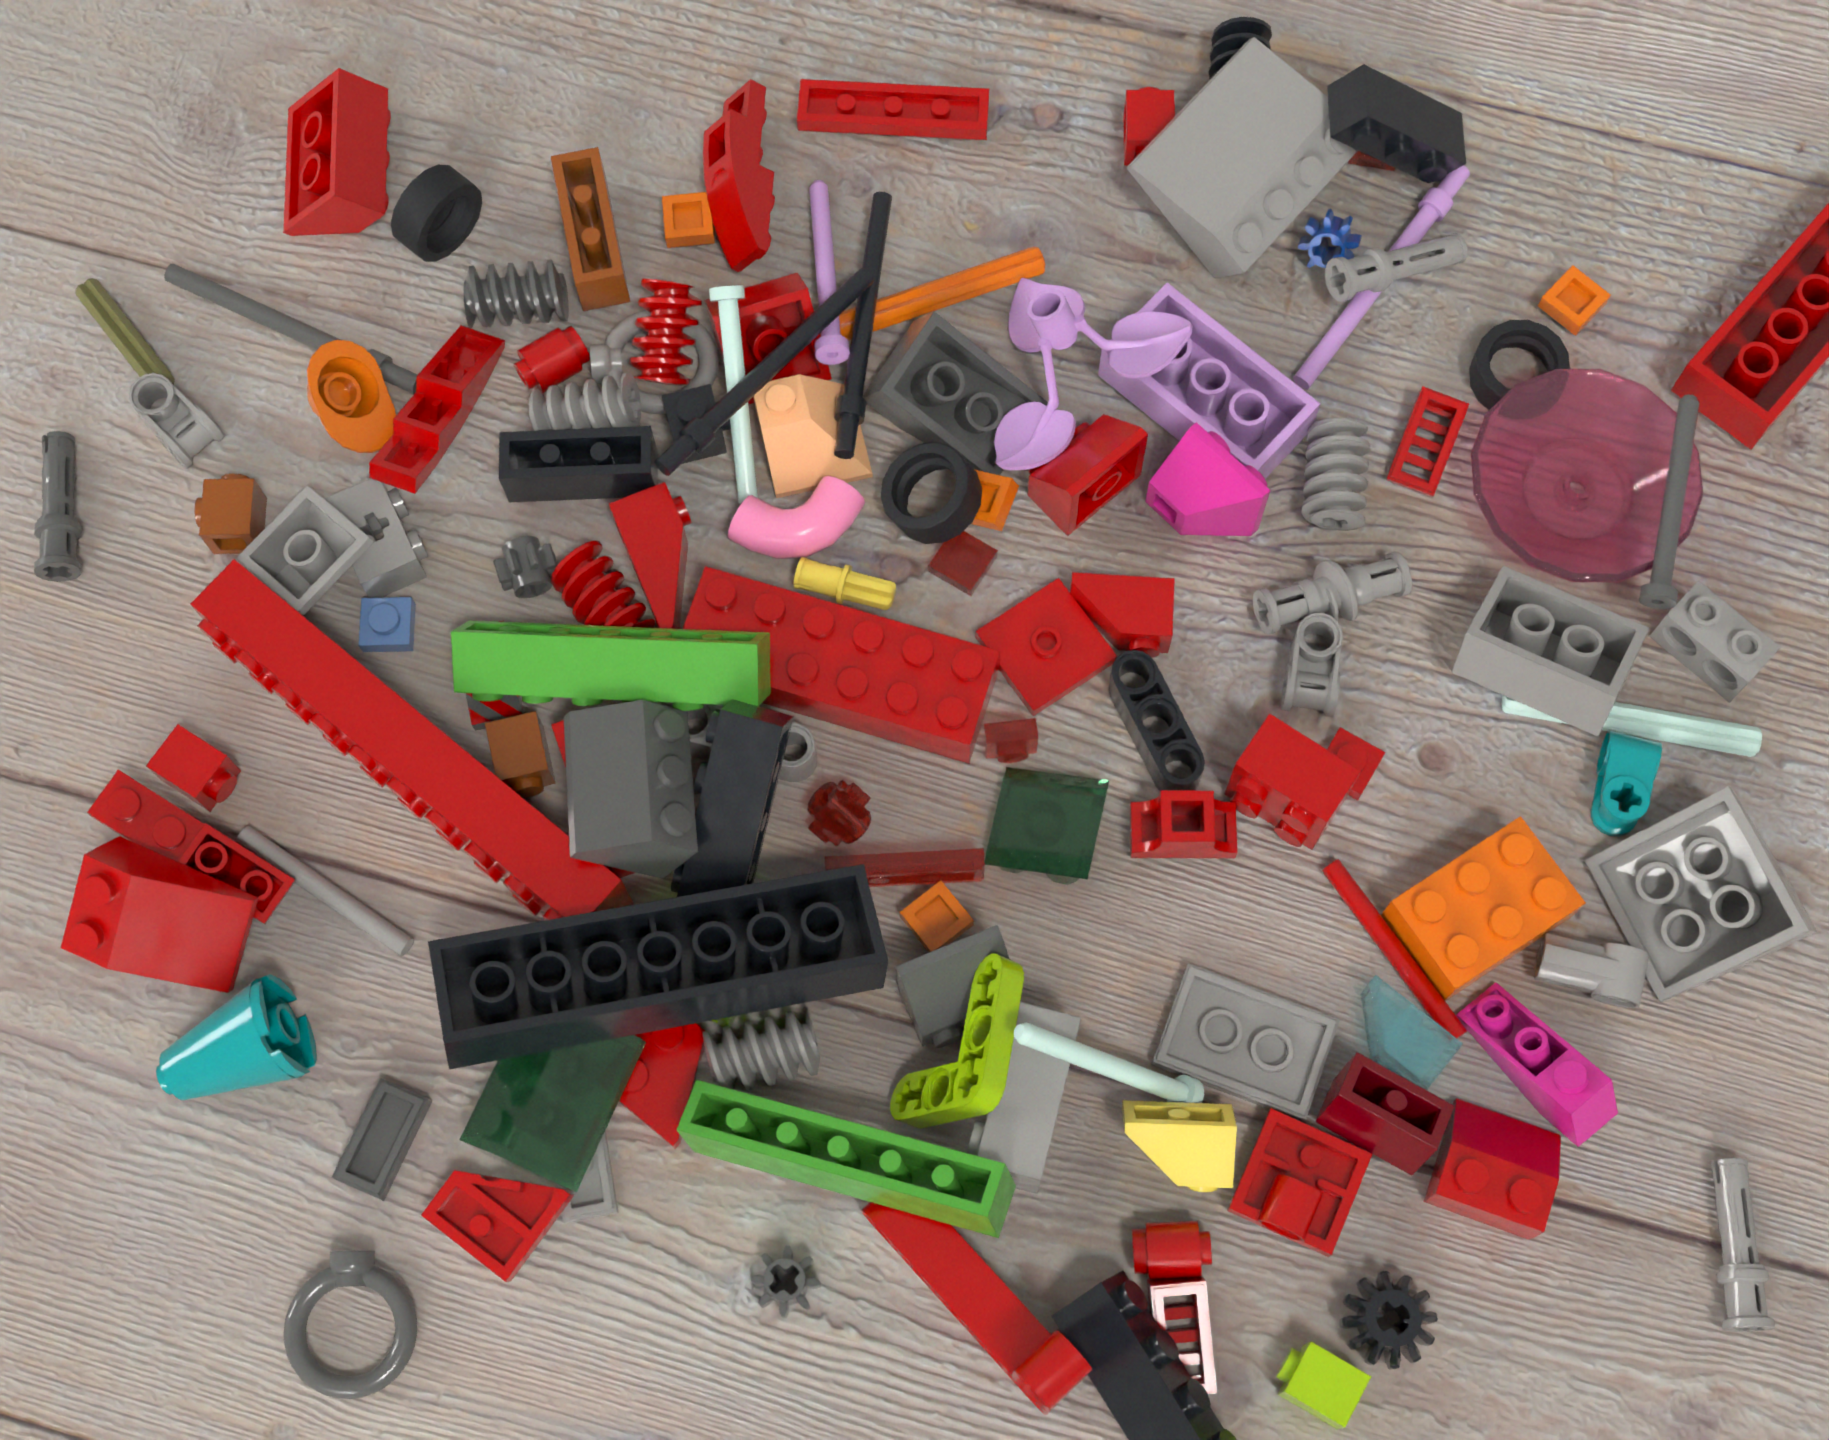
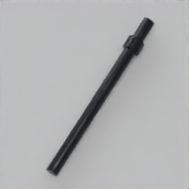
[834,192,892,459]
[655,268,874,476]

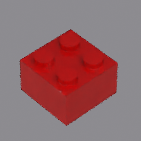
[1224,713,1361,850]

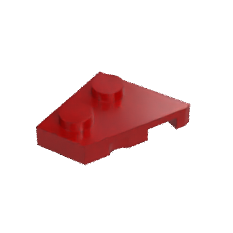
[421,1170,575,1282]

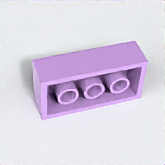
[1098,283,1320,479]

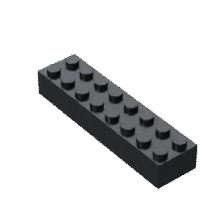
[428,864,888,1070]

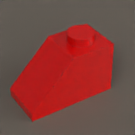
[1070,572,1175,658]

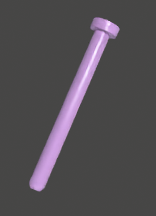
[809,180,850,365]

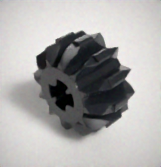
[1340,1271,1438,1370]

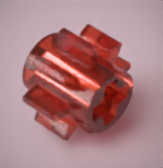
[807,780,871,846]

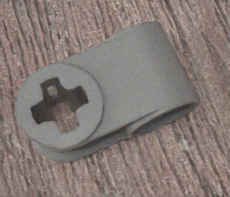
[129,373,225,469]
[1281,613,1343,717]

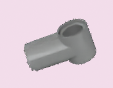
[1534,933,1649,1008]

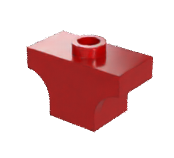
[1129,790,1238,858]

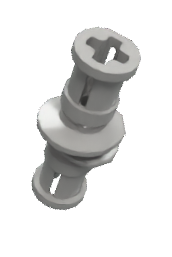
[1253,551,1412,635]

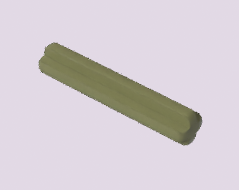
[75,278,175,385]

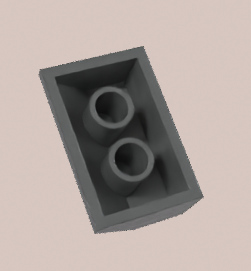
[564,700,698,879]

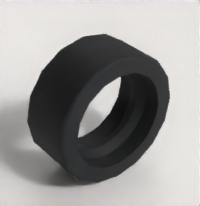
[391,164,482,262]
[1469,320,1570,419]
[881,442,982,544]

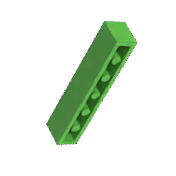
[451,620,771,711]
[677,1080,1016,1238]

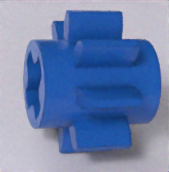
[1298,209,1362,268]

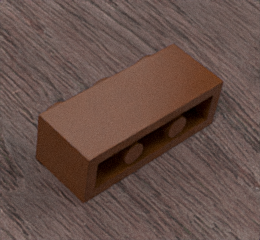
[551,147,631,311]

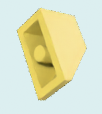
[1122,1100,1237,1192]

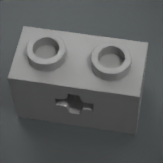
[325,478,428,598]

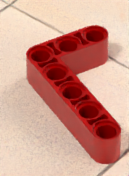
[861,1202,1093,1415]

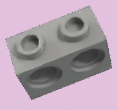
[1649,580,1781,703]

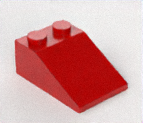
[61,836,259,993]

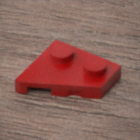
[595,1023,705,1149]

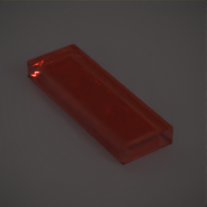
[825,848,985,887]

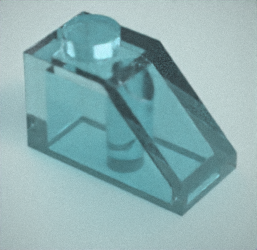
[1361,975,1463,1090]

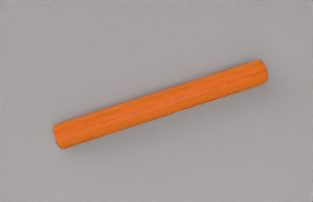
[820,246,1045,340]

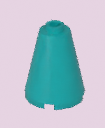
[156,974,317,1101]

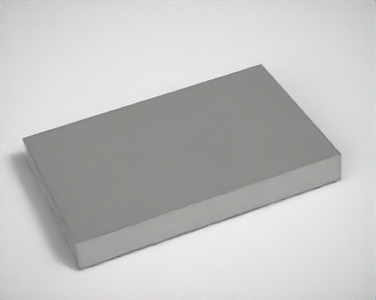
[1151,963,1340,1123]

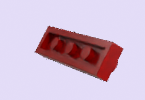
[797,79,990,140]

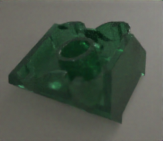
[984,767,1109,885]

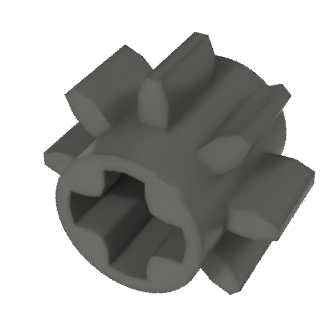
[493,536,558,598]
[751,1246,821,1318]

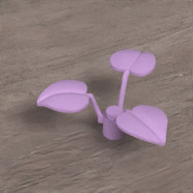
[994,278,1193,470]

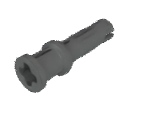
[34,431,82,582]

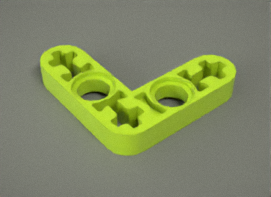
[890,954,1024,1129]

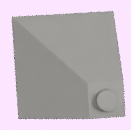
[1585,786,1817,1002]

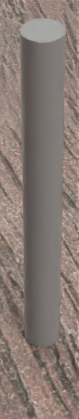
[236,826,414,956]

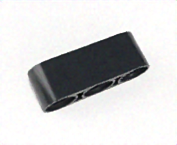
[1108,650,1205,791]

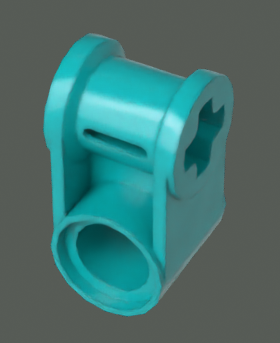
[1591,730,1662,837]

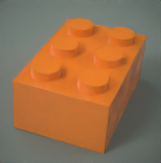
[1381,816,1586,1001]

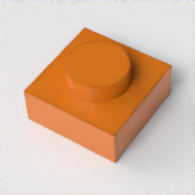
[662,192,715,248]
[1538,265,1611,336]
[971,470,1019,531]
[900,880,974,952]

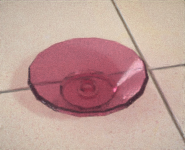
[1471,369,1703,583]

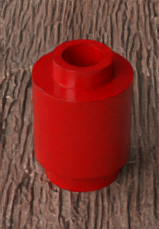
[514,326,590,394]
[1132,1220,1212,1279]

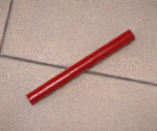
[1322,859,1467,1043]

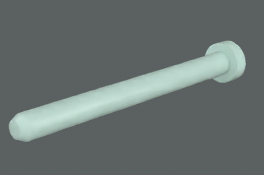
[709,285,758,505]
[1014,1022,1204,1103]

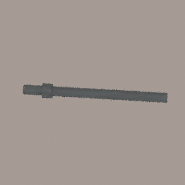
[164,263,418,394]

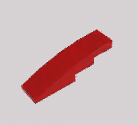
[369,325,505,494]

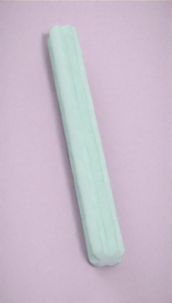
[1502,695,1762,757]

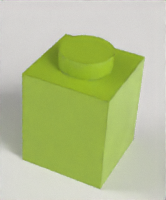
[1276,1341,1371,1430]

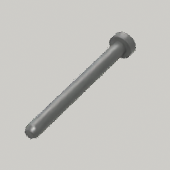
[1639,394,1700,609]

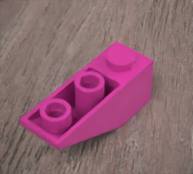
[1456,982,1618,1147]

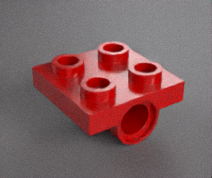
[1227,1108,1372,1257]

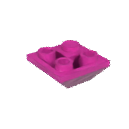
[1145,422,1270,536]

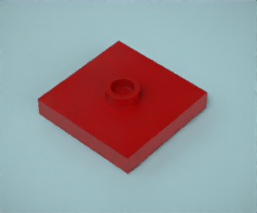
[975,578,1117,716]

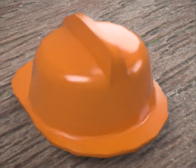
[307,340,396,453]

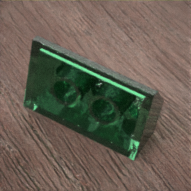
[459,1035,646,1193]

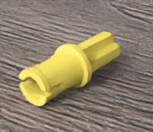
[793,557,896,610]

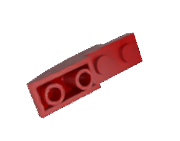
[703,79,775,272]
[87,769,295,925]

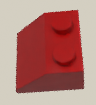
[704,272,832,405]
[1028,414,1148,536]
[1424,1098,1561,1240]

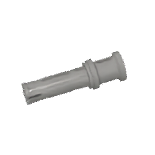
[1325,233,1468,302]
[1711,1158,1775,1332]

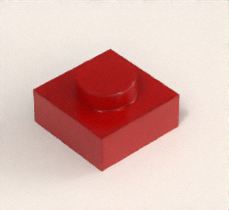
[1327,727,1386,801]

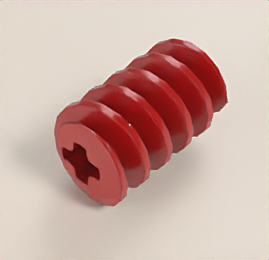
[629,278,702,386]
[551,540,655,628]

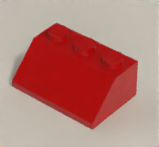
[283,68,391,236]

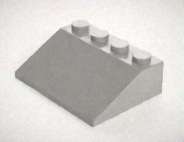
[1126,37,1357,278]

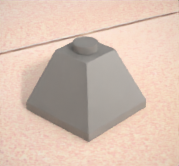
[236,485,374,616]

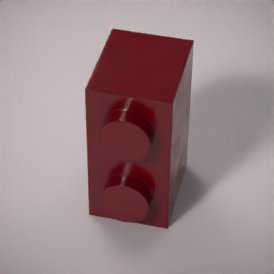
[1315,1052,1455,1176]

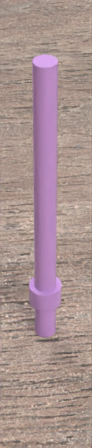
[1293,165,1470,390]

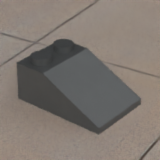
[863,311,1048,475]

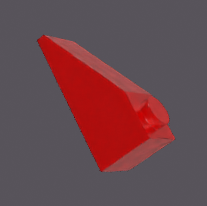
[609,482,692,629]

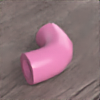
[728,476,865,559]

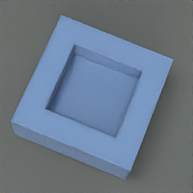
[358,597,416,652]

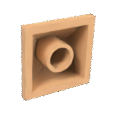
[753,374,873,498]

